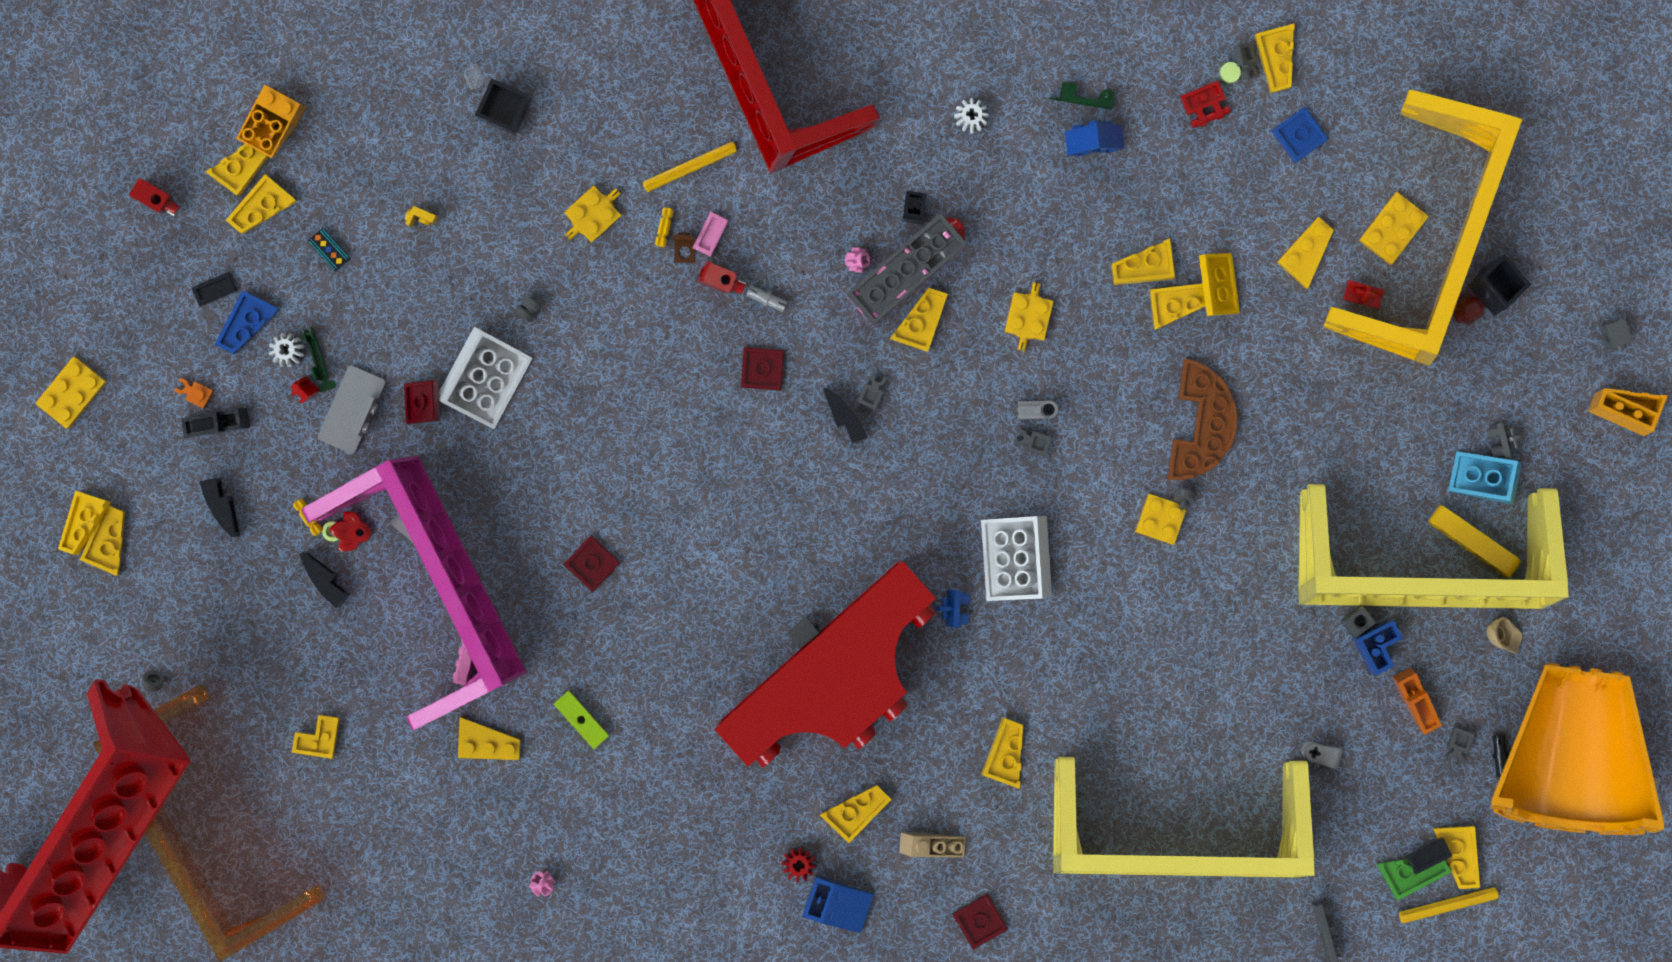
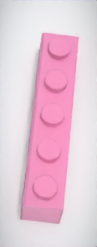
[453,639,474,685]

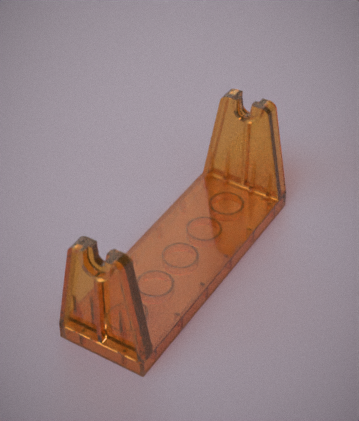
[93,685,327,962]

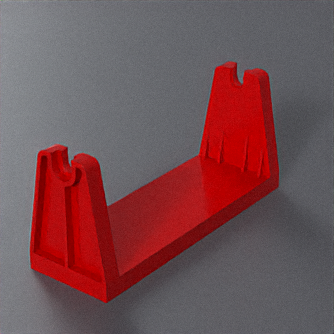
[693,0,880,174]
[0,679,190,954]

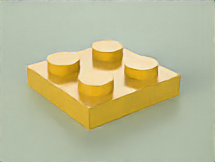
[1135,493,1186,545]

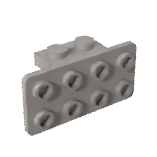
[318,366,386,454]

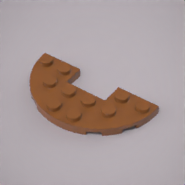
[1167,359,1237,480]

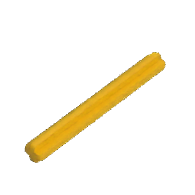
[643,142,737,192]
[1399,887,1499,923]

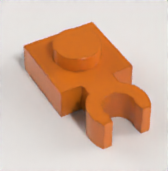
[174,378,214,409]

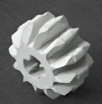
[954,98,989,134]
[269,333,304,367]

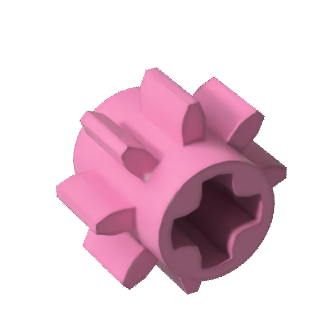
[845,247,870,272]
[529,871,556,897]

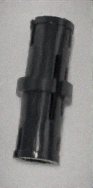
[1492,734,1509,777]

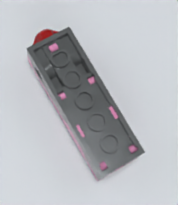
[847,213,967,327]

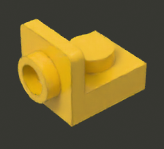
[405,206,439,228]

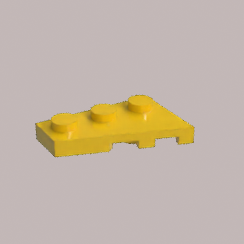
[1111,238,1175,285]
[1149,283,1205,330]
[80,505,125,576]
[458,717,521,760]
[981,717,1023,789]
[1433,826,1480,889]

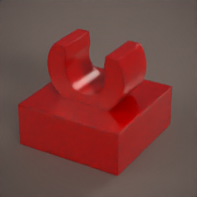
[290,376,320,404]

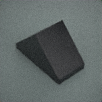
[902,191,926,225]

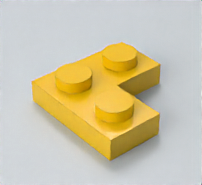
[292,715,340,759]

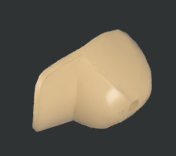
[1486,617,1522,654]

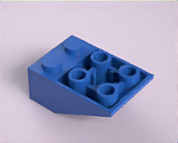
[803,874,874,933]

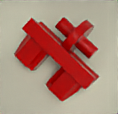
[1342,280,1384,310]

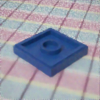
[1271,107,1328,163]

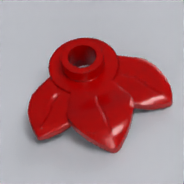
[329,511,371,552]

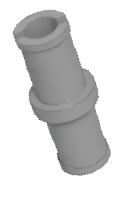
[746,285,789,313]

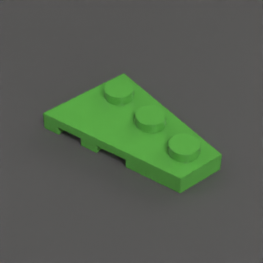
[1376,859,1451,901]

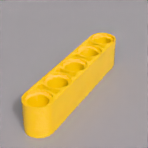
[1428,505,1522,578]

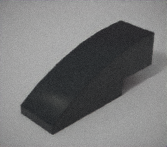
[823,388,868,444]
[181,408,250,438]
[199,478,240,537]
[300,551,350,608]

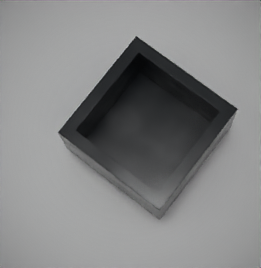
[475,78,532,136]
[1467,254,1531,316]

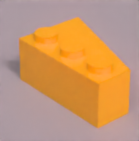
[1588,388,1668,436]

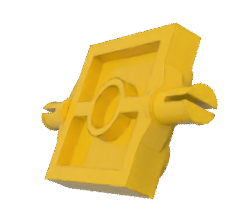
[564,185,621,243]
[1004,282,1053,351]

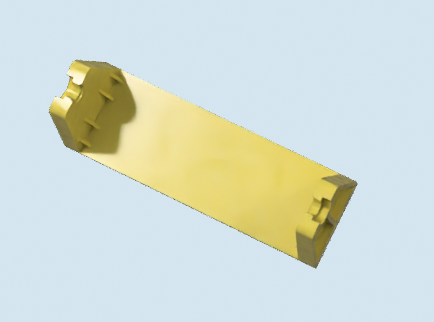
[1299,484,1569,609]
[1053,757,1315,878]

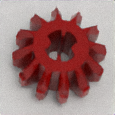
[781,847,816,882]

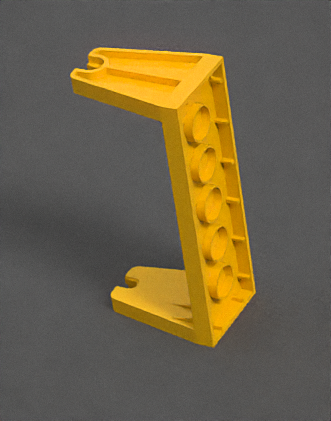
[1323,90,1522,366]

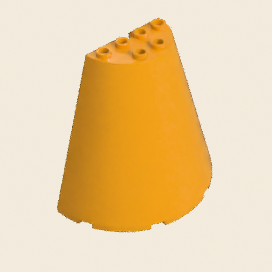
[1490,663,1664,835]

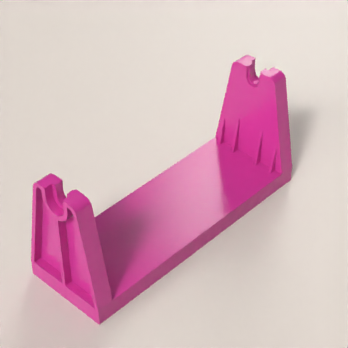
[301,455,527,731]

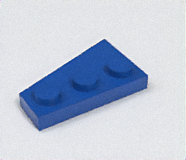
[215,290,280,354]

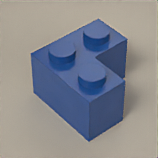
[1065,120,1124,156]
[1352,619,1403,675]

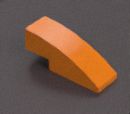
[1392,668,1442,735]

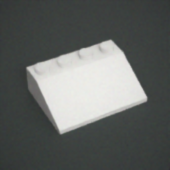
[439,327,532,429]
[981,516,1052,601]

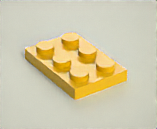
[1358,192,1429,265]
[1199,253,1240,316]
[35,356,107,429]

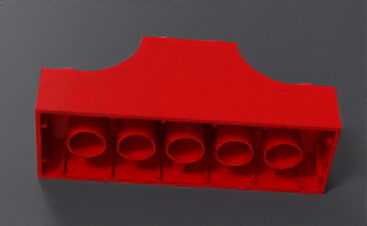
[714,560,937,768]

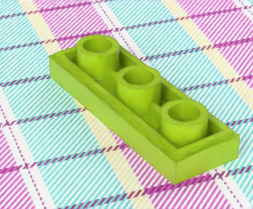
[554,690,610,749]

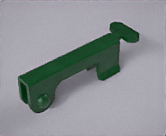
[1048,82,1114,110]
[302,327,336,392]

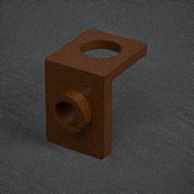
[673,232,695,263]

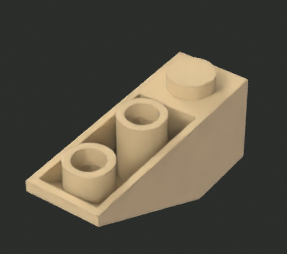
[899,832,966,857]

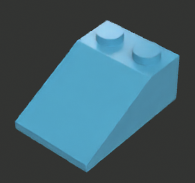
[1448,451,1522,505]

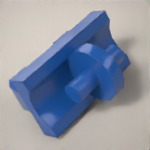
[936,590,969,627]

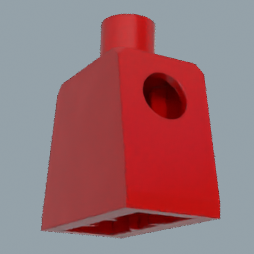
[129,178,180,216]
[697,261,746,294]

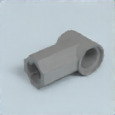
[1018,400,1058,419]

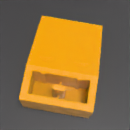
[236,85,306,158]

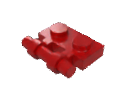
[1180,80,1231,129]

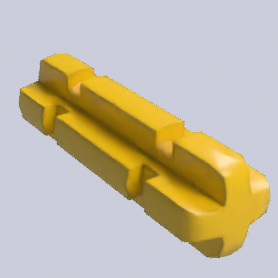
[655,207,674,247]
[293,499,323,536]

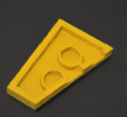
[1254,23,1295,94]
[205,144,269,197]
[226,174,298,234]
[1277,217,1334,289]
[890,288,948,352]
[58,491,111,555]
[820,784,892,843]

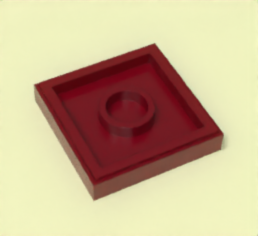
[741,347,784,391]
[404,380,440,424]
[563,535,621,593]
[952,893,1008,950]

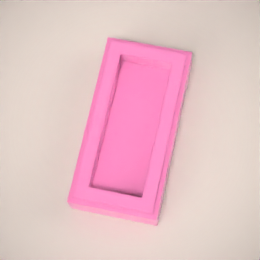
[693,211,729,257]

